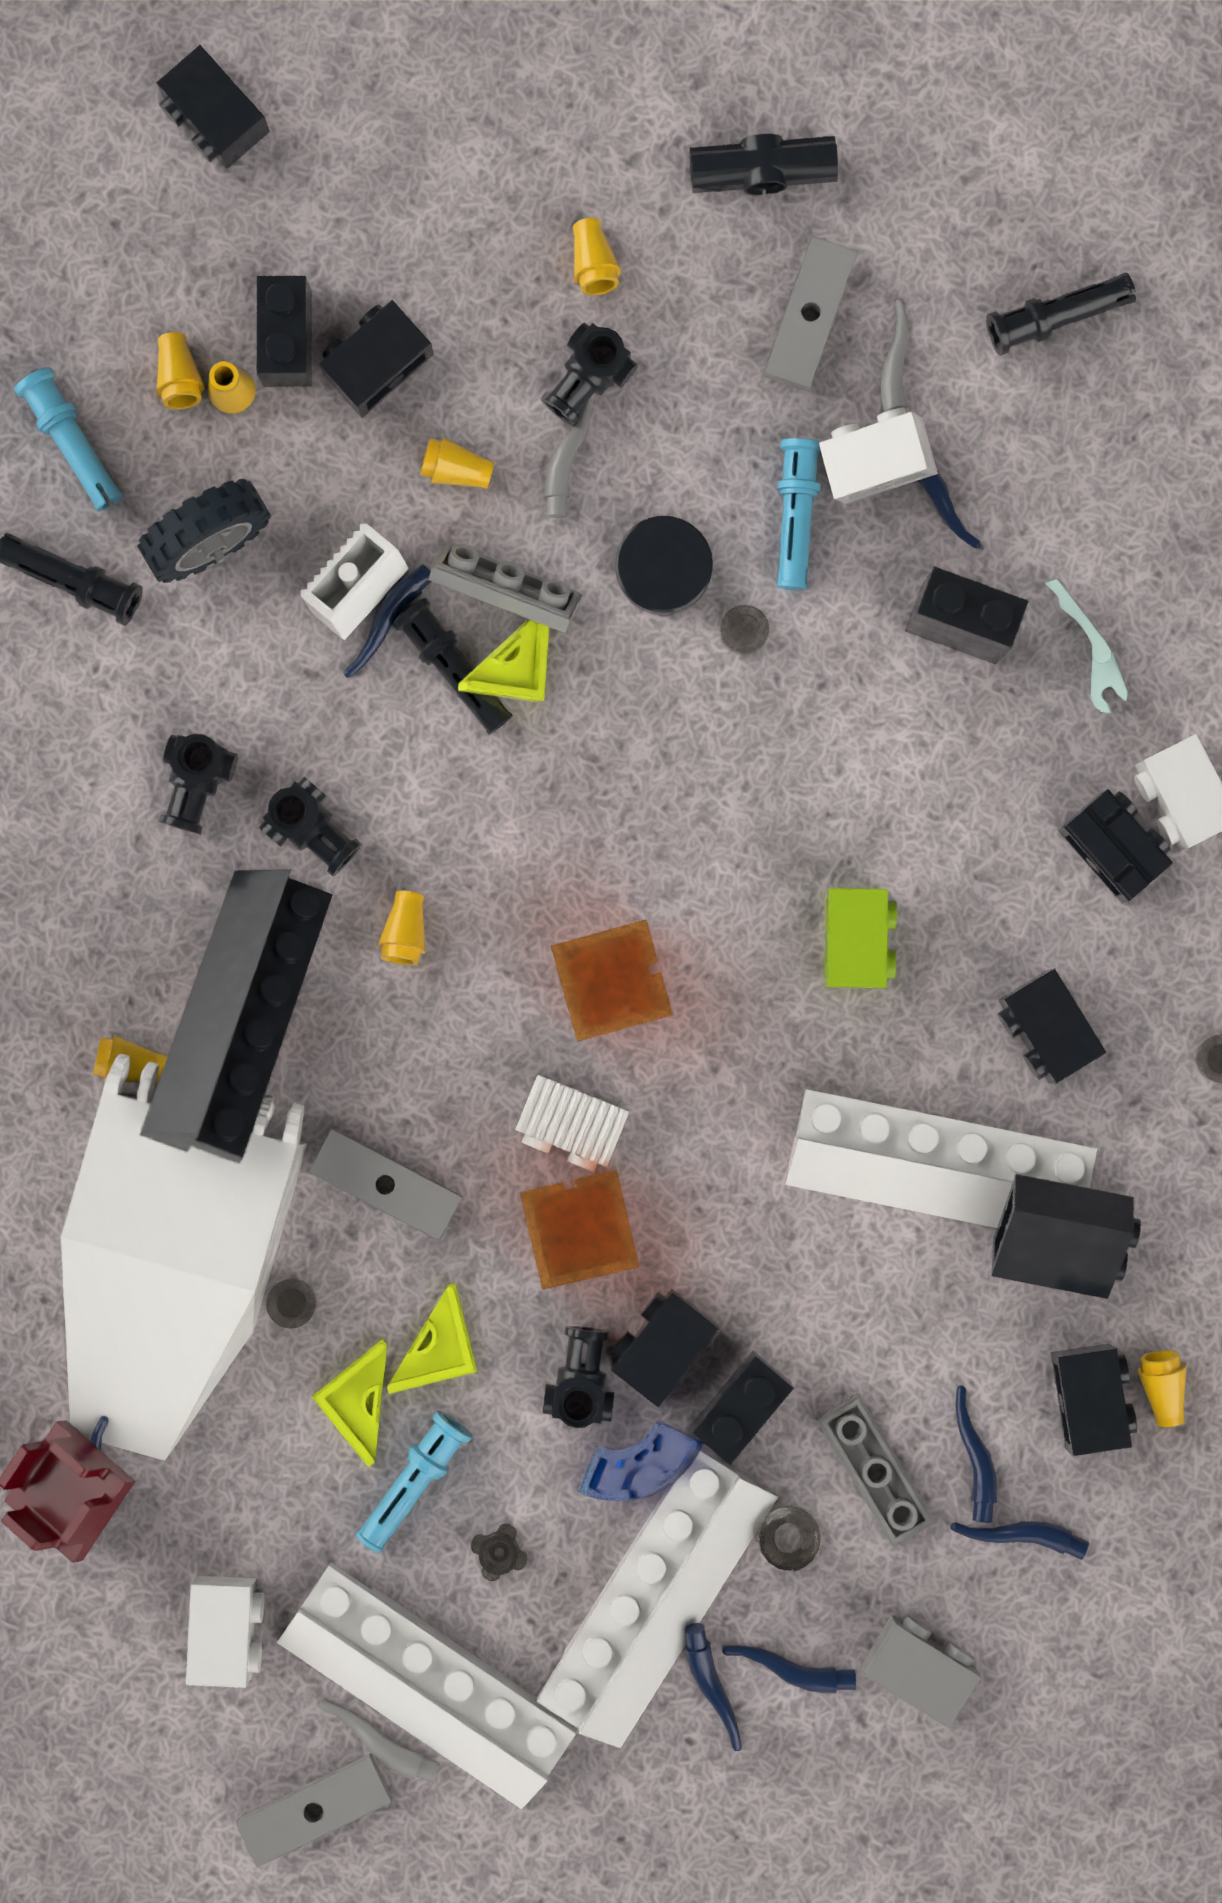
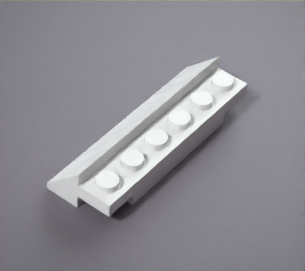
[785,1089,1097,1228]
[537,1446,778,1748]
[277,1563,576,1809]

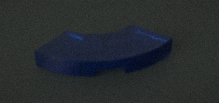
[577,1421,704,1502]

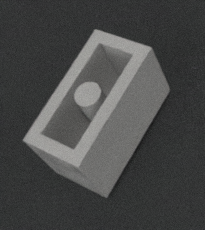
[861,1615,981,1729]

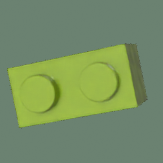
[824,888,897,989]

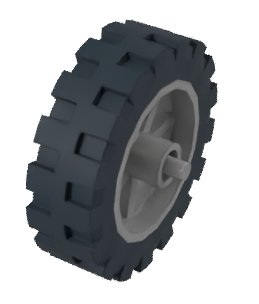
[137,479,271,583]

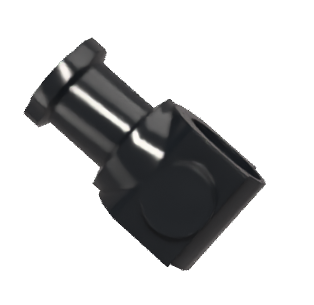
[541,322,638,426]
[159,734,238,835]
[259,776,362,876]
[543,1326,615,1428]

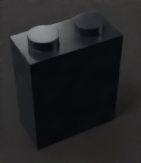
[905,566,1029,665]
[991,1174,1141,1299]

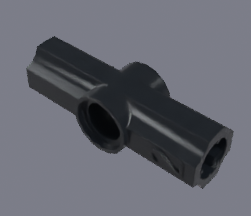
[689,133,838,195]

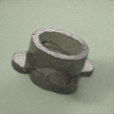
[471,1523,528,1581]

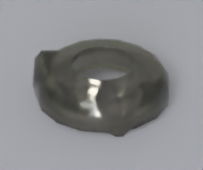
[754,1506,821,1572]

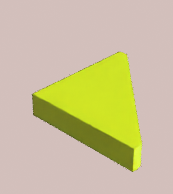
[458,619,549,702]
[387,1282,478,1394]
[312,1338,388,1468]

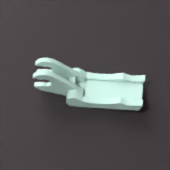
[1045,579,1128,713]

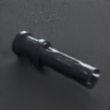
[986,272,1136,356]
[0,533,143,626]
[392,598,514,735]

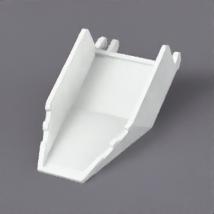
[61,1053,307,1461]

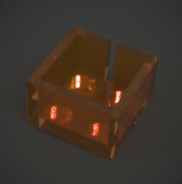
[551,919,673,1042]
[520,1167,640,1290]

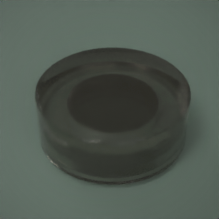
[720,605,769,655]
[1195,1034,1222,1083]
[266,1278,317,1329]

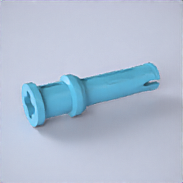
[14,367,124,512]
[776,438,821,590]
[355,1410,472,1553]

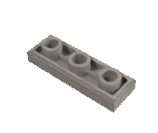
[763,236,858,392]
[429,542,582,633]
[309,1128,463,1241]
[816,1393,935,1548]
[236,1753,393,1868]

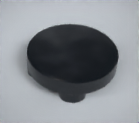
[615,516,713,617]

